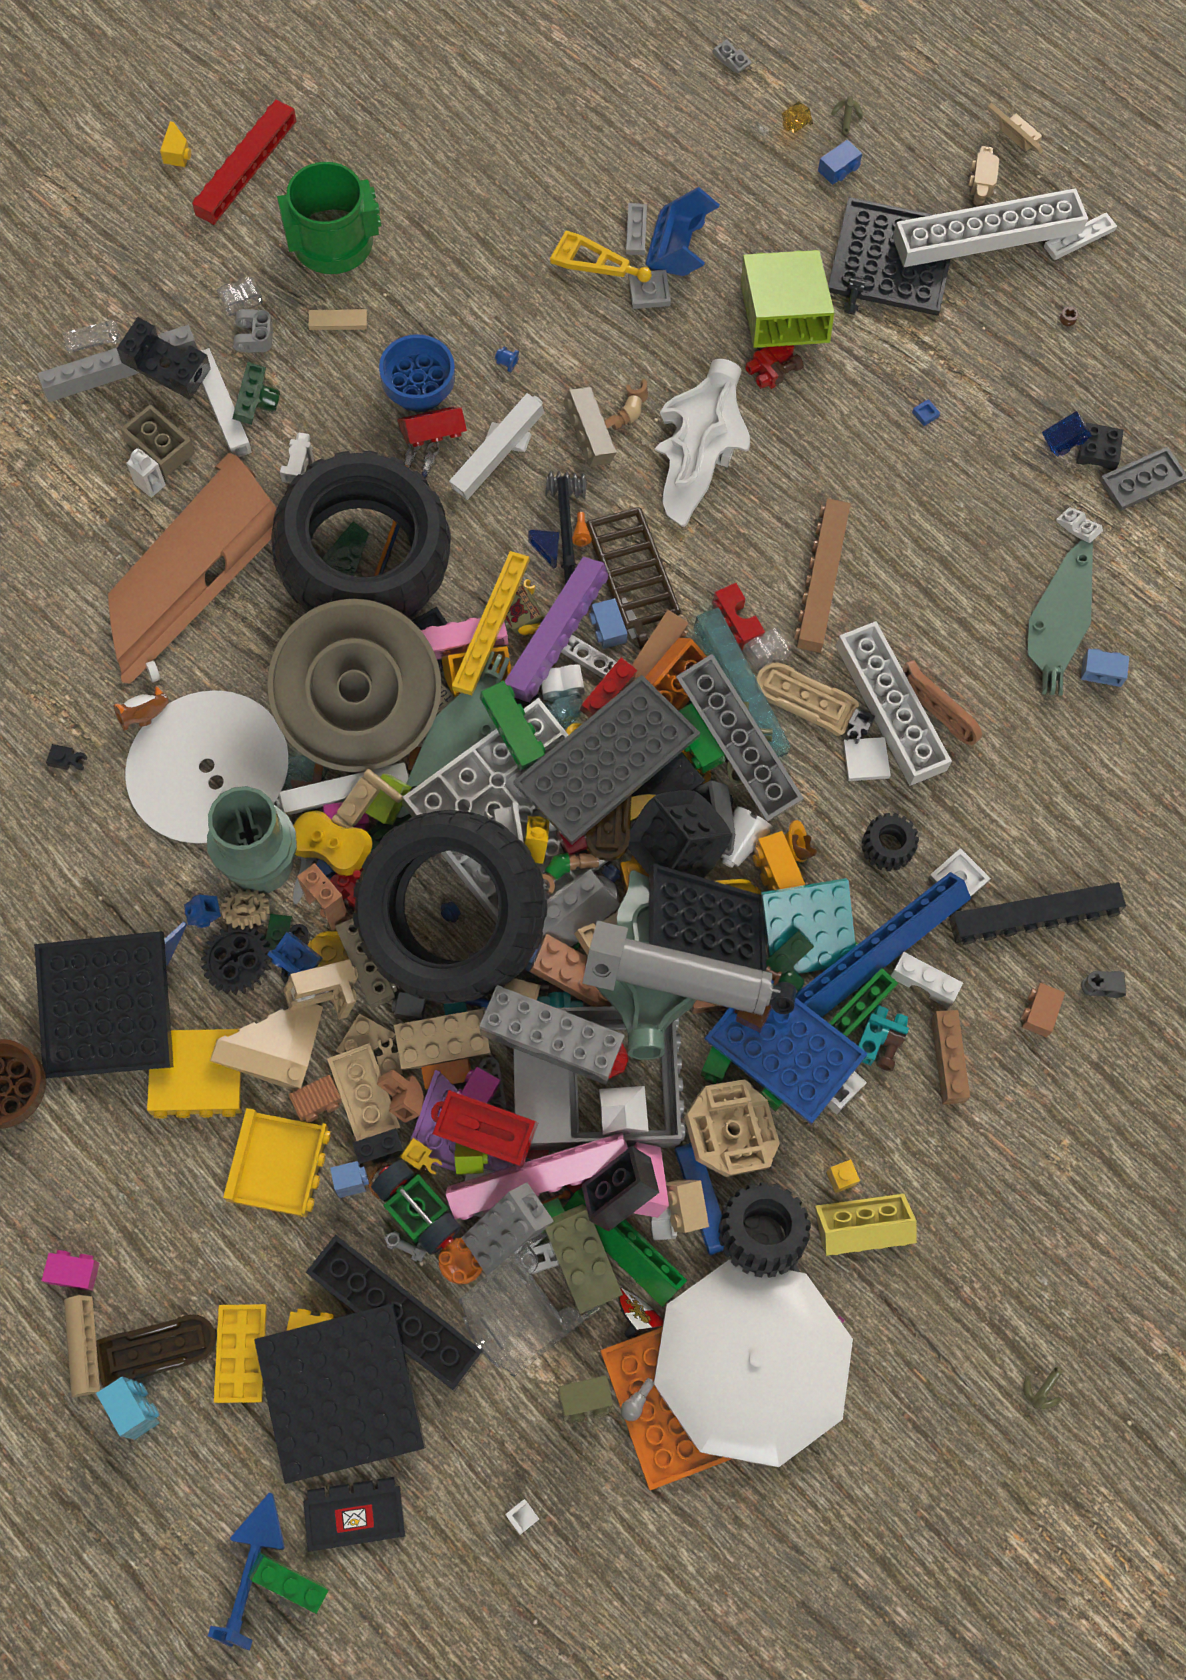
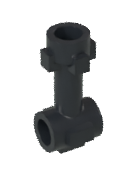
[843,276,865,315]

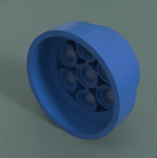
[379,334,455,412]

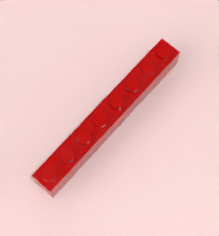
[192,99,297,225]

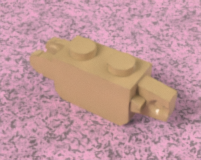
[968,146,1000,207]

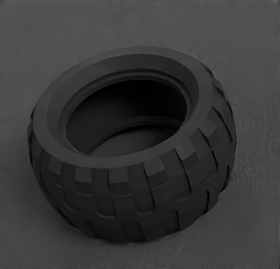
[271,450,451,617]
[353,810,547,1004]

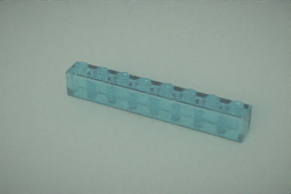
[694,607,791,758]

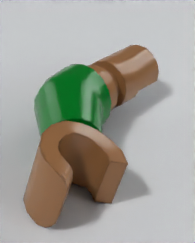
[542,852,599,895]

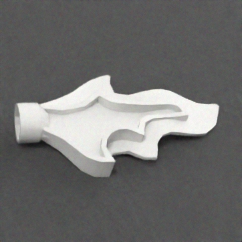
[655,359,750,527]

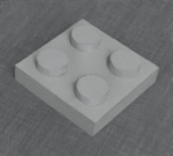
[628,270,671,309]

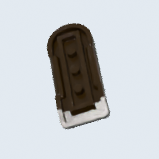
[586,794,632,861]
[96,1314,216,1387]

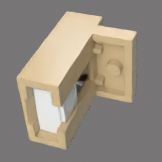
[283,959,358,1020]

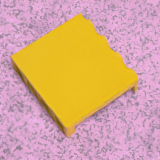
[147,1029,242,1119]
[223,1108,331,1217]

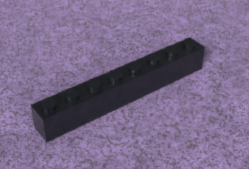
[949,882,1126,945]

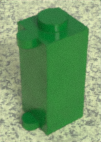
[701,1046,731,1084]

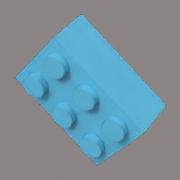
[96,1377,160,1440]

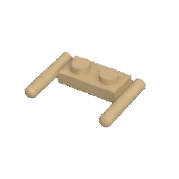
[332,769,403,828]

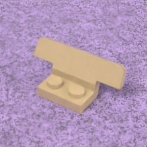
[987,103,1043,154]

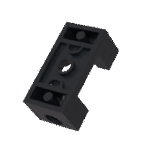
[117,317,211,400]

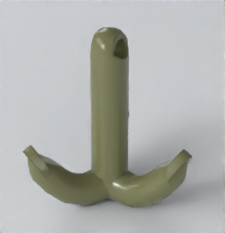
[831,96,863,135]
[1024,1367,1062,1409]

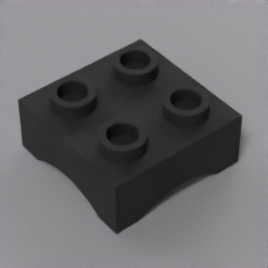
[1076,422,1124,471]

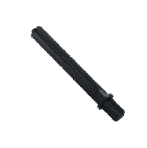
[557,476,577,584]

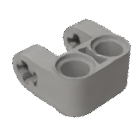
[233,309,273,353]

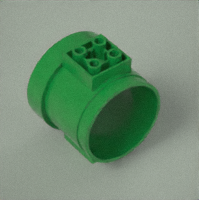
[277,162,382,274]

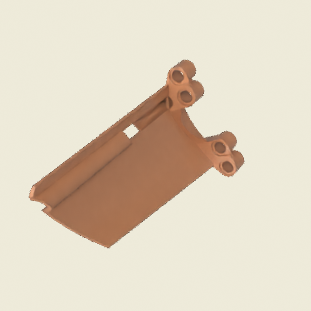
[108,453,277,684]

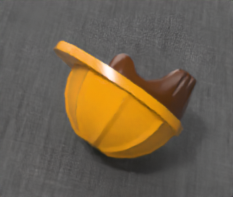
[784,820,817,863]

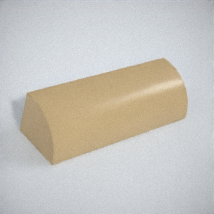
[64,1295,100,1398]

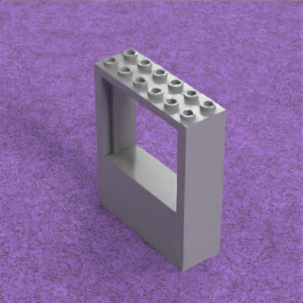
[514,1006,685,1151]

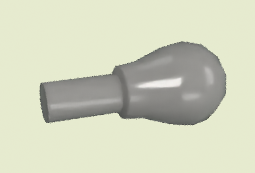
[621,1378,654,1421]

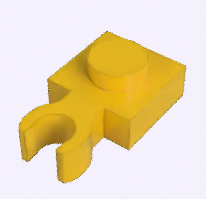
[400,1137,442,1174]

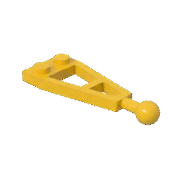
[550,230,652,283]

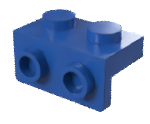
[267,932,323,976]

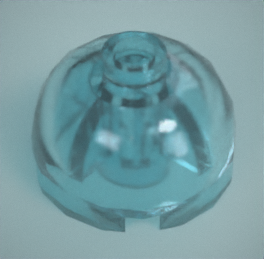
[544,694,583,730]

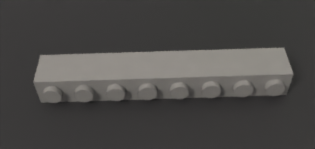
[37,325,197,402]

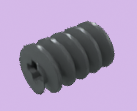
[545,471,587,499]

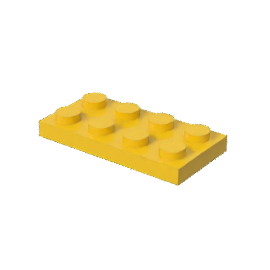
[214,1304,267,1403]

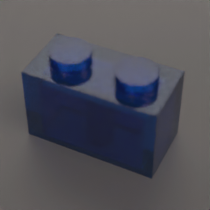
[1042,411,1092,457]

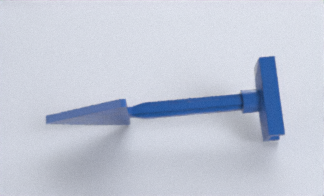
[208,1493,285,1651]

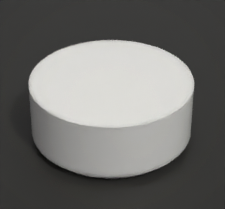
[145,661,160,683]

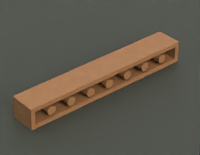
[794,498,851,653]

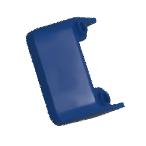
[646,187,720,276]

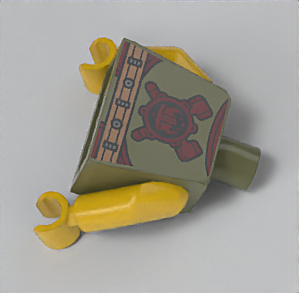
[504,579,545,635]

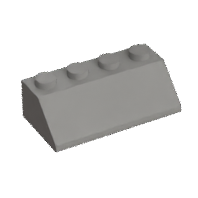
[540,869,620,947]

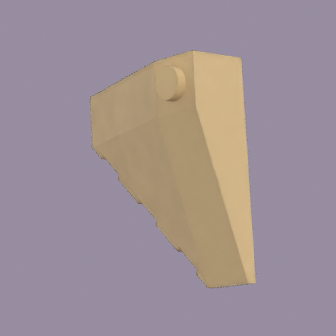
[210,1004,323,1091]

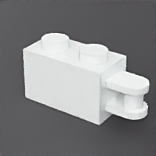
[127,449,166,498]

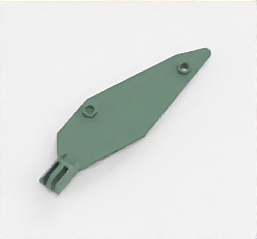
[1027,540,1093,696]
[397,651,510,818]

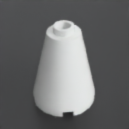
[721,806,773,868]

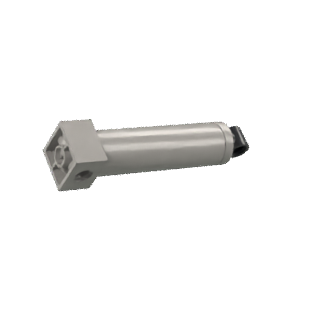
[582,921,796,1015]

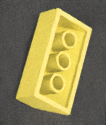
[815,1194,917,1256]

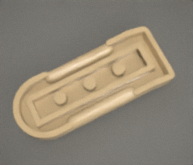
[756,663,859,736]

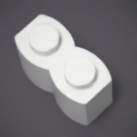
[541,665,584,702]

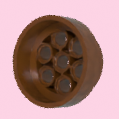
[0,1039,46,1129]

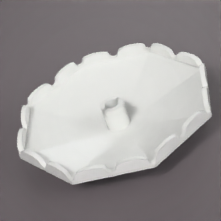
[654,1259,853,1467]

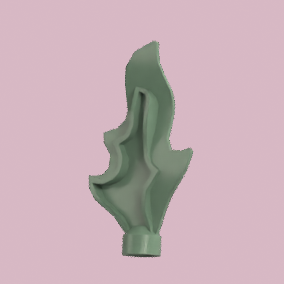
[596,870,696,1060]

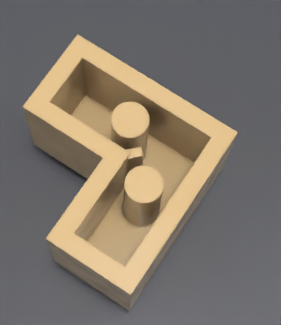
[666,1179,709,1233]

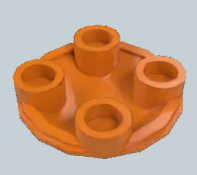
[438,1238,483,1284]

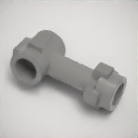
[384,1231,427,1262]

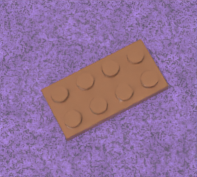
[530,934,612,1007]

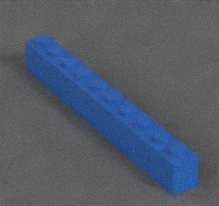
[796,872,971,1018]

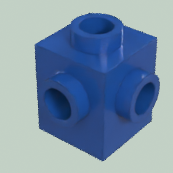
[184,895,221,928]

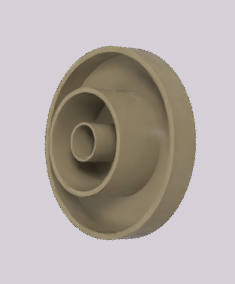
[267,599,441,772]

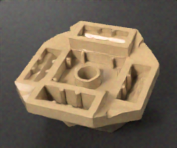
[684,1079,780,1177]

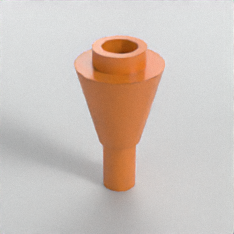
[572,512,592,547]

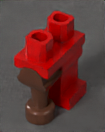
[745,345,804,389]

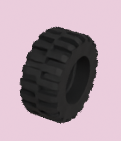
[718,1182,811,1278]

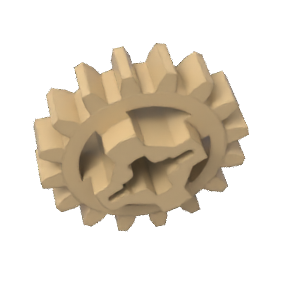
[221,889,270,929]

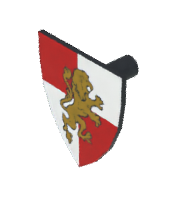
[618,1288,664,1339]

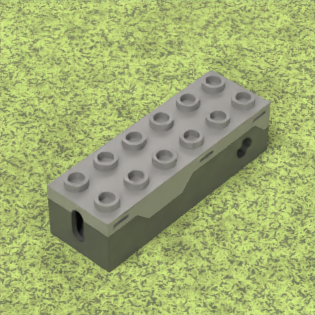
[479,985,629,1085]

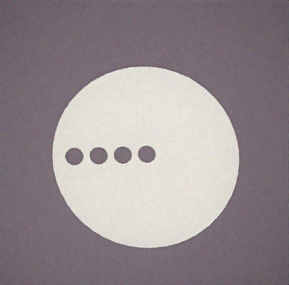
[125,691,288,843]

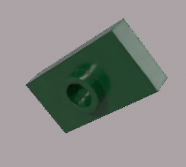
[266,914,293,950]

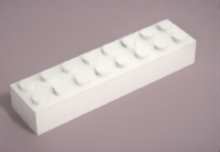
[836,621,952,786]

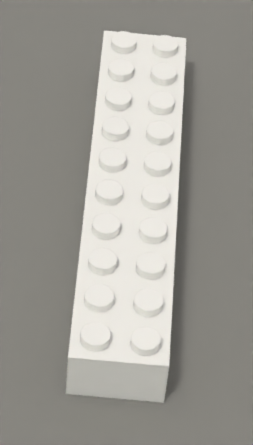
[893,188,1088,267]

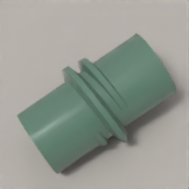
[207,786,297,894]

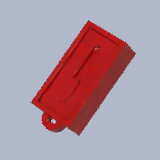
[431,1090,539,1167]

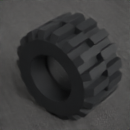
[862,813,919,872]

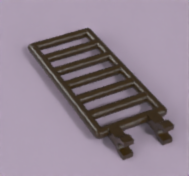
[586,507,681,649]

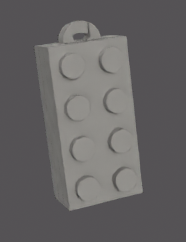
[461,1183,554,1276]

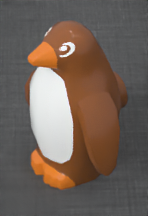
[113,687,169,731]

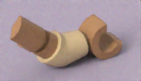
[604,379,648,430]

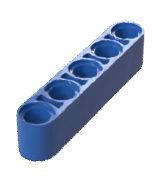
[675,1143,724,1255]

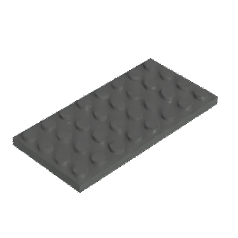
[513,675,700,845]

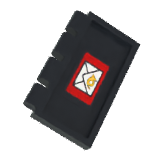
[303,1477,406,1552]

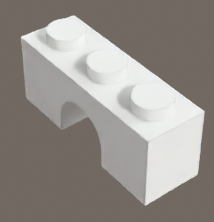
[891,952,963,1008]

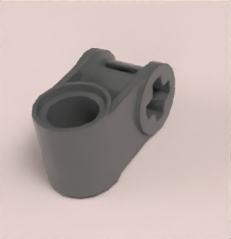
[1081,971,1126,998]

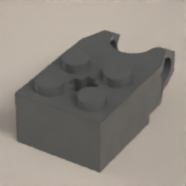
[694,780,736,856]

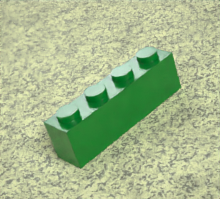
[480,681,546,772]

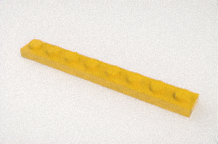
[452,551,530,696]

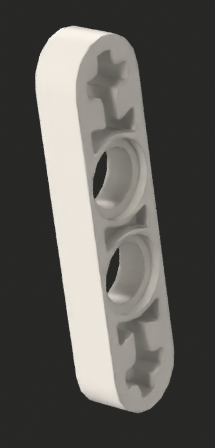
[561,635,617,678]

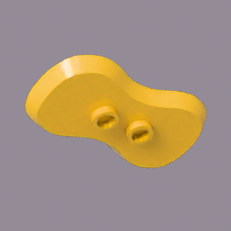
[293,811,372,876]

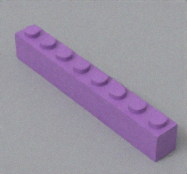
[505,557,609,703]

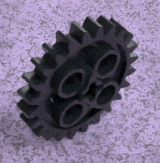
[201,925,272,995]

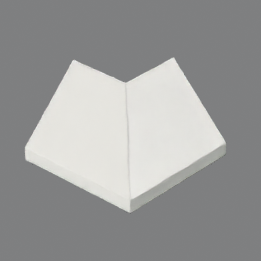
[599,1086,648,1135]

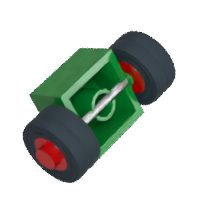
[371,1160,461,1255]

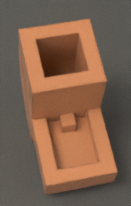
[377,1070,424,1123]

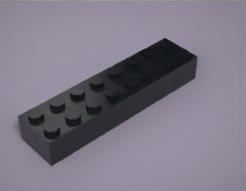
[306,1234,484,1392]

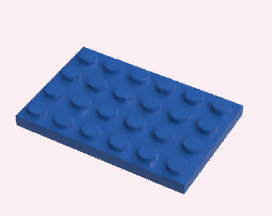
[705,980,868,1125]

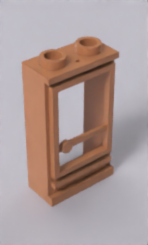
[297,863,350,931]

